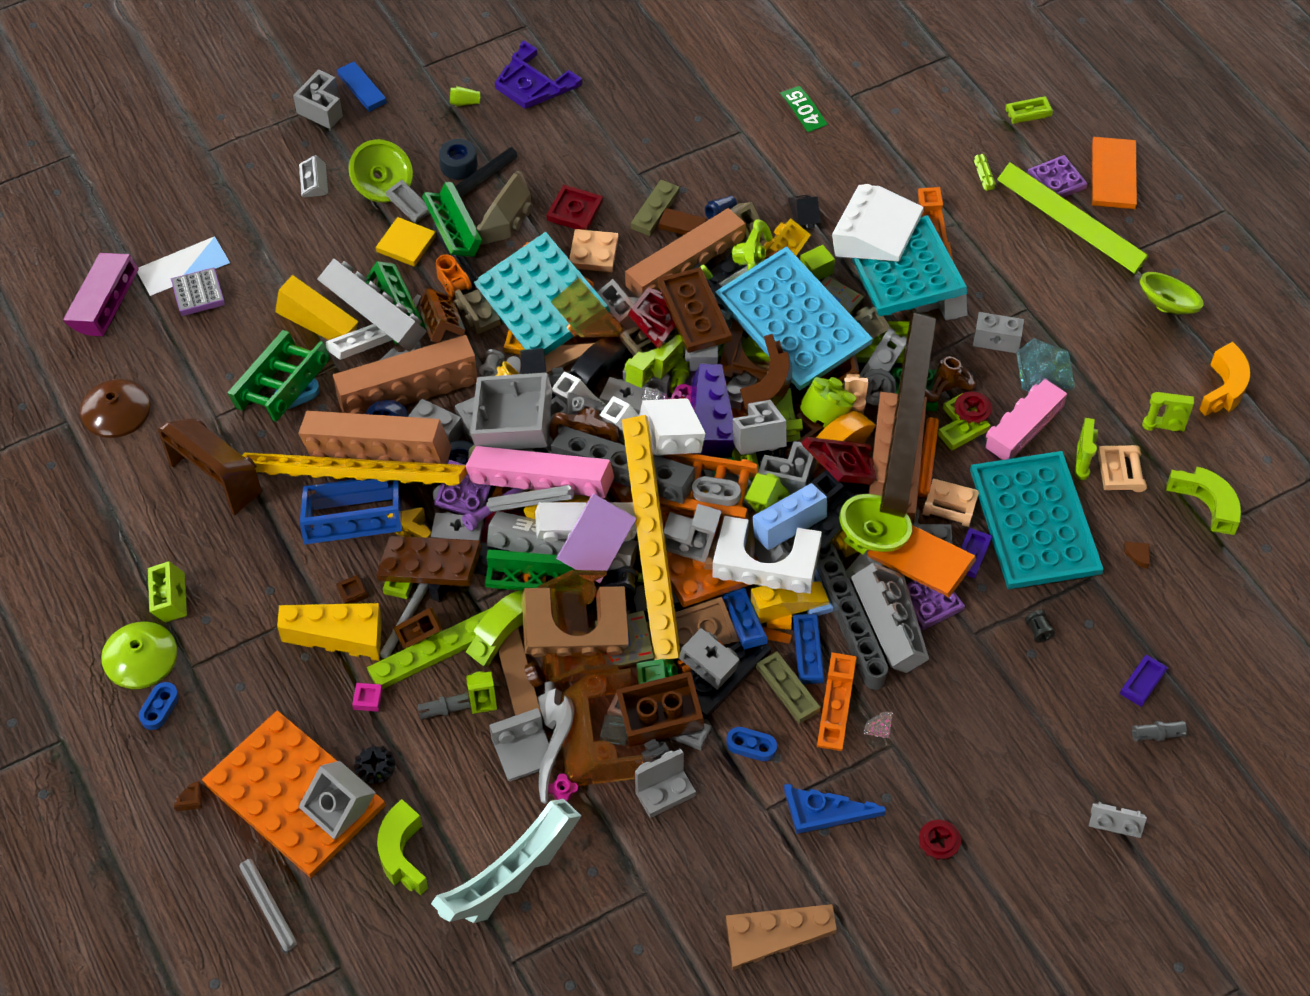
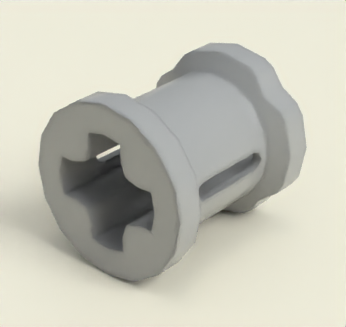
[479,349,505,377]

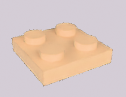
[569,229,618,272]

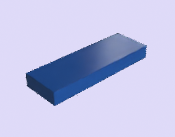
[337,61,387,112]
[722,588,768,649]
[793,614,824,684]

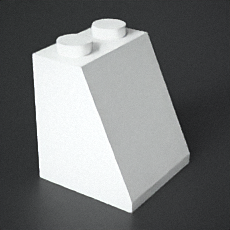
[639,399,705,455]

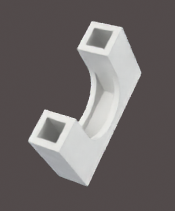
[552,371,639,443]
[713,516,822,594]

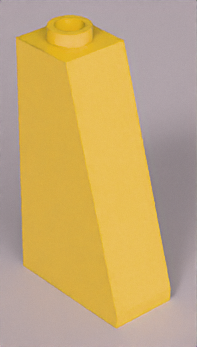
[275,275,358,340]

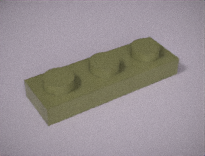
[631,180,680,236]
[756,652,821,724]

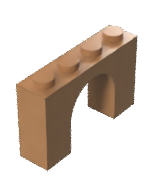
[522,586,629,657]

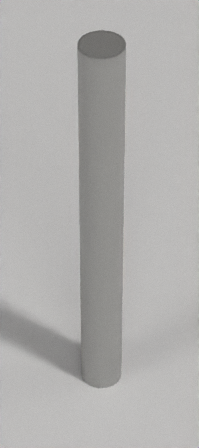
[379,583,429,659]

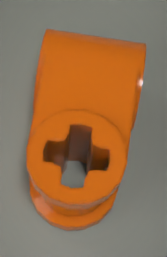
[436,255,472,298]

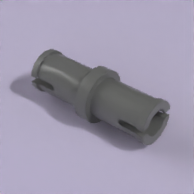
[418,692,471,720]
[1132,721,1187,742]

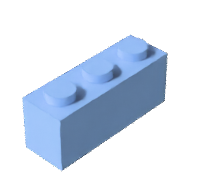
[753,483,827,550]

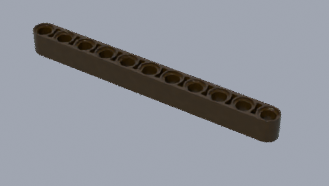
[880,311,936,518]

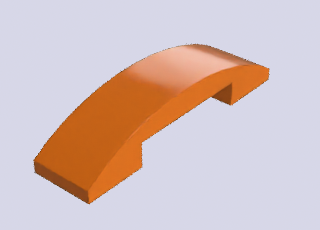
[918,187,953,260]
[817,653,856,751]

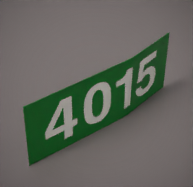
[780,86,828,132]

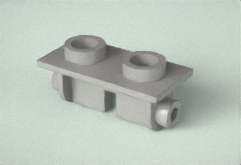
[566,392,606,419]
[1089,802,1147,838]

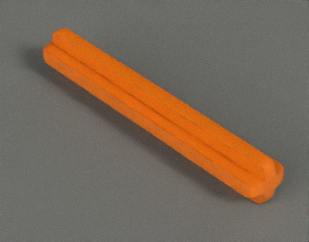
[917,417,939,498]

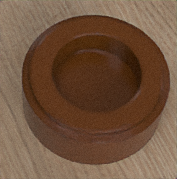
[525,661,545,688]

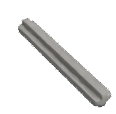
[487,485,575,512]
[239,859,297,951]

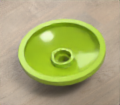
[349,139,413,203]
[1140,272,1204,314]
[839,494,912,552]
[101,622,177,689]

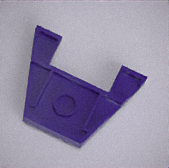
[495,40,582,109]

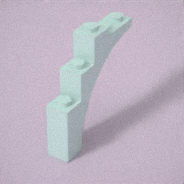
[431,799,582,923]

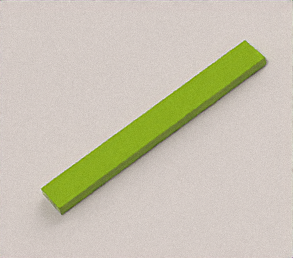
[997,162,1149,275]

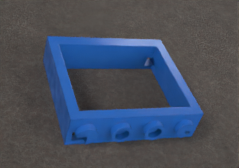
[300,479,402,545]

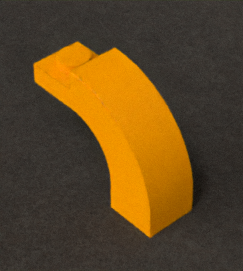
[1199,342,1250,416]
[813,411,876,479]

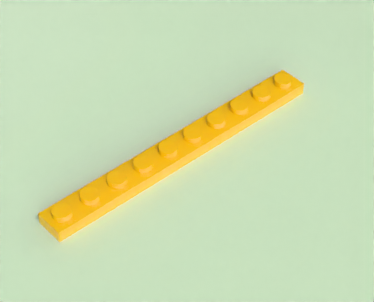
[622,415,680,660]
[242,453,467,486]

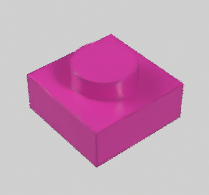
[352,683,383,712]

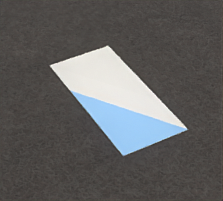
[137,236,230,296]

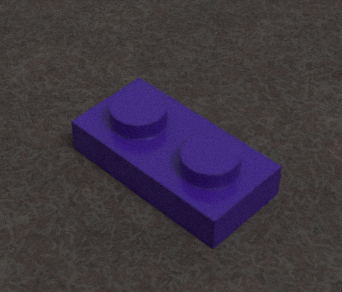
[961,528,992,578]

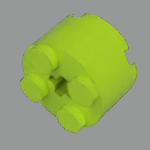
[800,377,856,427]

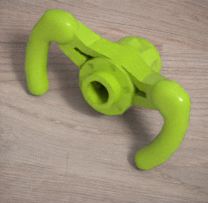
[732,219,773,270]

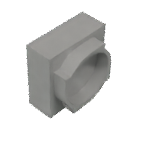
[470,373,553,452]

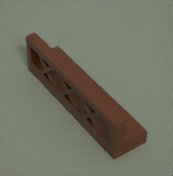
[418,288,465,343]

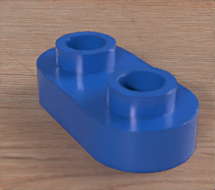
[139,682,179,730]
[726,727,777,761]

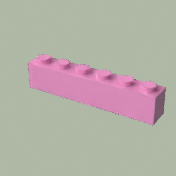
[466,446,614,498]

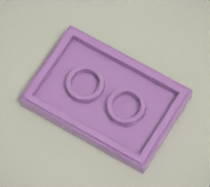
[556,494,636,583]

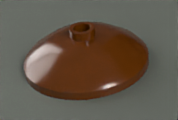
[80,379,150,438]

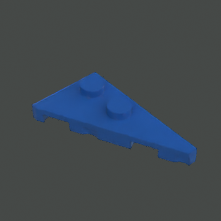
[784,784,885,834]

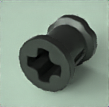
[1025,610,1056,643]

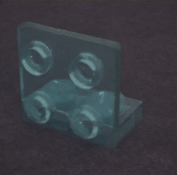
[1016,338,1075,392]

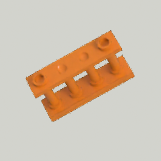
[659,453,759,522]

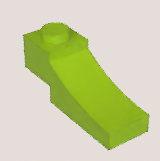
[624,334,685,388]

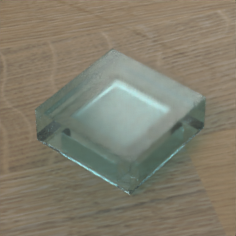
[600,715,627,745]

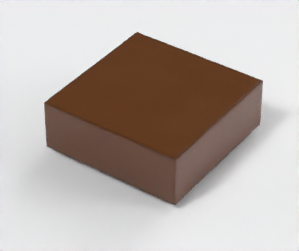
[336,575,368,604]

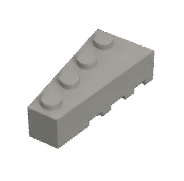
[851,563,929,673]

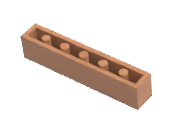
[625,208,746,298]

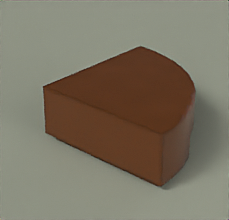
[1123,541,1149,569]
[174,781,202,811]

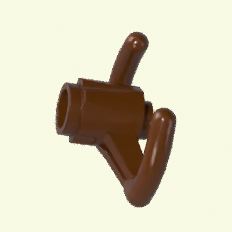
[924,356,977,402]
[549,407,619,443]

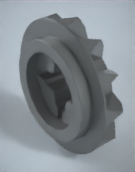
[862,368,896,405]

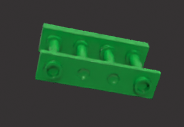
[228,330,331,422]

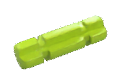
[974,154,996,191]

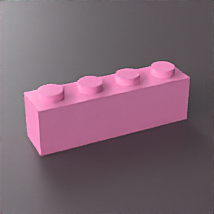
[986,379,1067,460]

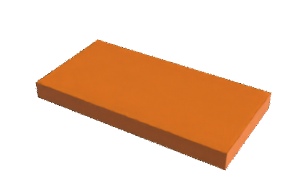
[1092,137,1137,209]
[867,525,976,597]

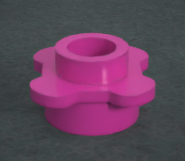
[548,774,578,801]

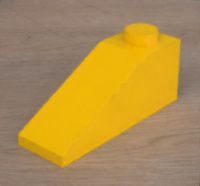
[751,581,829,624]

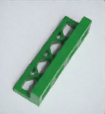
[422,182,482,257]
[366,261,426,345]
[485,550,586,595]

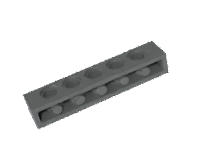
[551,426,695,504]

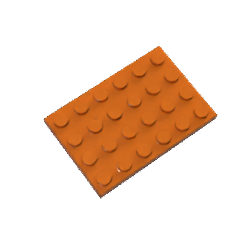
[202,710,386,878]

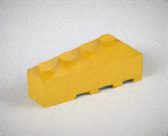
[277,603,382,661]

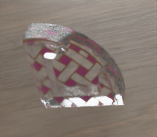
[863,712,893,738]

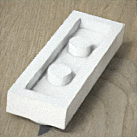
[326,324,393,360]

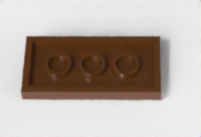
[658,267,732,353]
[376,536,482,586]

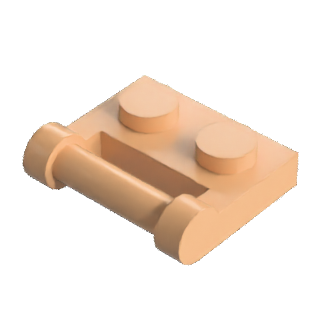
[1098,445,1147,492]
[922,478,979,527]

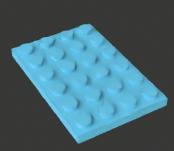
[715,246,873,391]

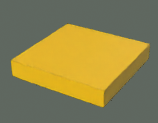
[376,217,436,267]

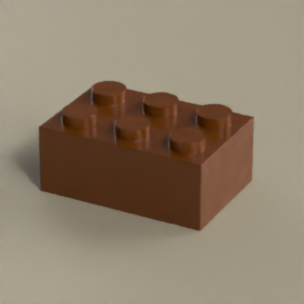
[616,671,704,747]

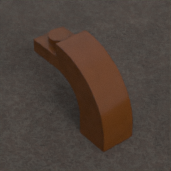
[740,334,793,414]

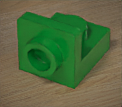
[637,659,678,684]

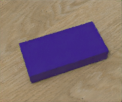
[1120,654,1168,707]

